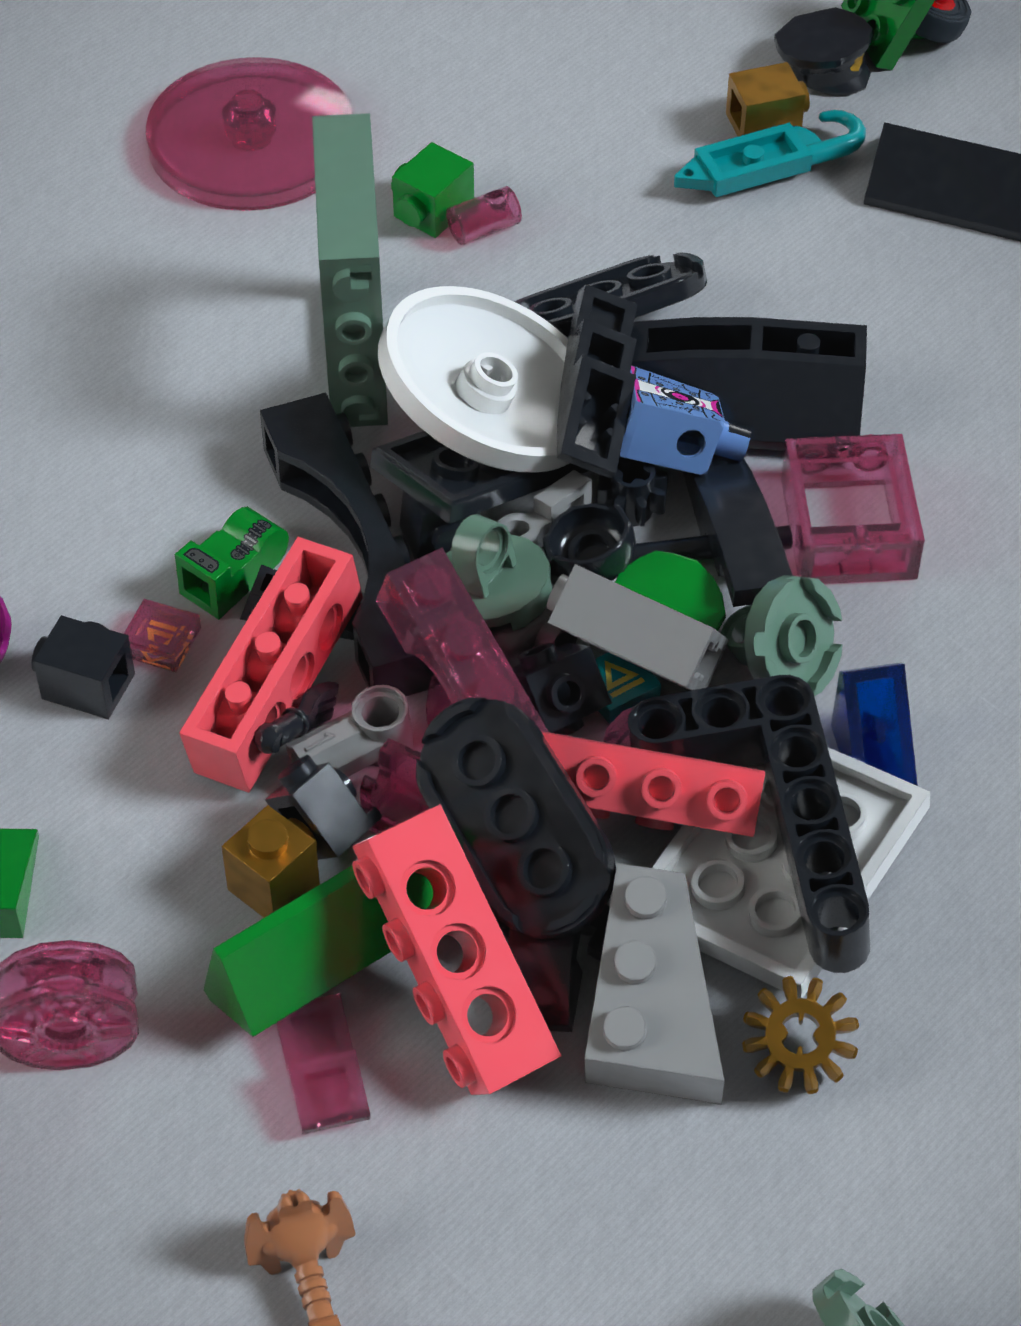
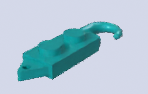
[674,110,866,198]

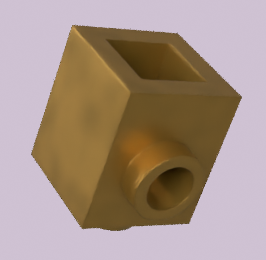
[726,62,810,136]
[221,805,320,918]

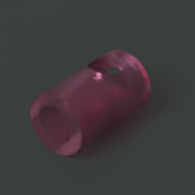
[446,186,522,245]

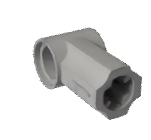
[286,685,414,777]

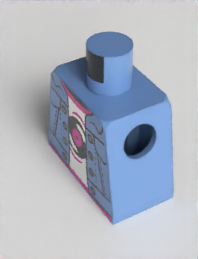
[620,366,751,475]

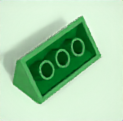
[203,866,433,1037]

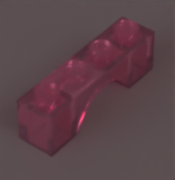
[376,548,548,732]

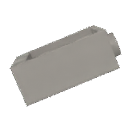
[547,564,729,691]

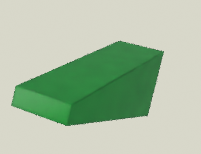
[0,828,39,938]

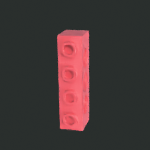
[179,537,363,793]
[352,804,562,1095]

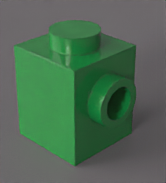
[391,142,474,238]

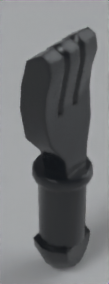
[254,681,339,754]

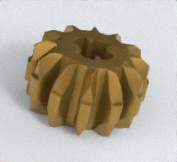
[742,976,859,1094]

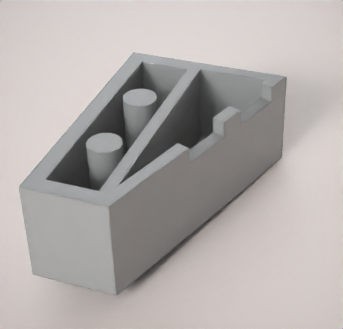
[584,863,725,1105]

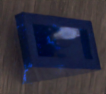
[831,662,918,786]

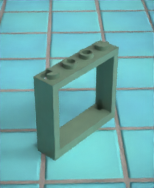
[312,113,388,427]

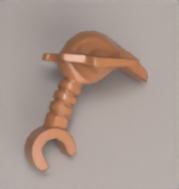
[244,1189,356,1326]

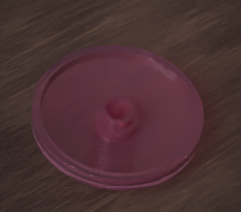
[146,57,353,211]

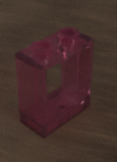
[781,434,925,584]

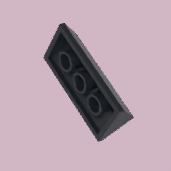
[864,122,1021,242]

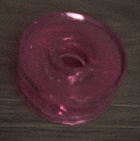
[0,940,139,1070]

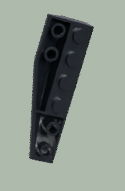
[631,317,867,456]

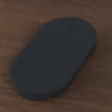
[514,252,707,338]
[416,697,616,940]

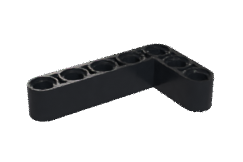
[628,675,870,973]

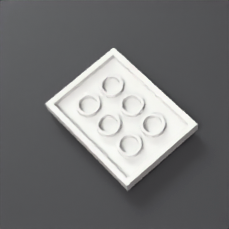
[652,747,930,998]

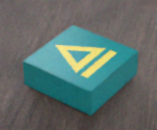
[595,652,661,724]

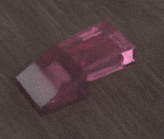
[276,993,371,1135]

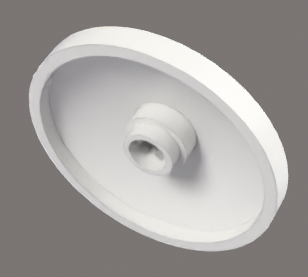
[378,286,570,472]

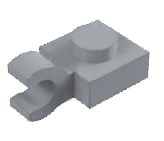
[497,470,592,549]

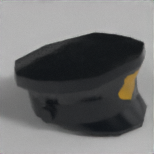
[774,7,873,96]

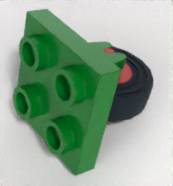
[841,0,972,70]

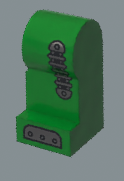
[174,506,289,620]

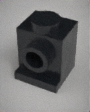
[265,755,383,860]

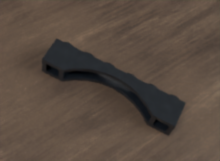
[260,392,452,697]

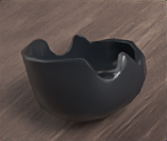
[543,503,636,581]

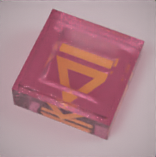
[124,599,201,673]

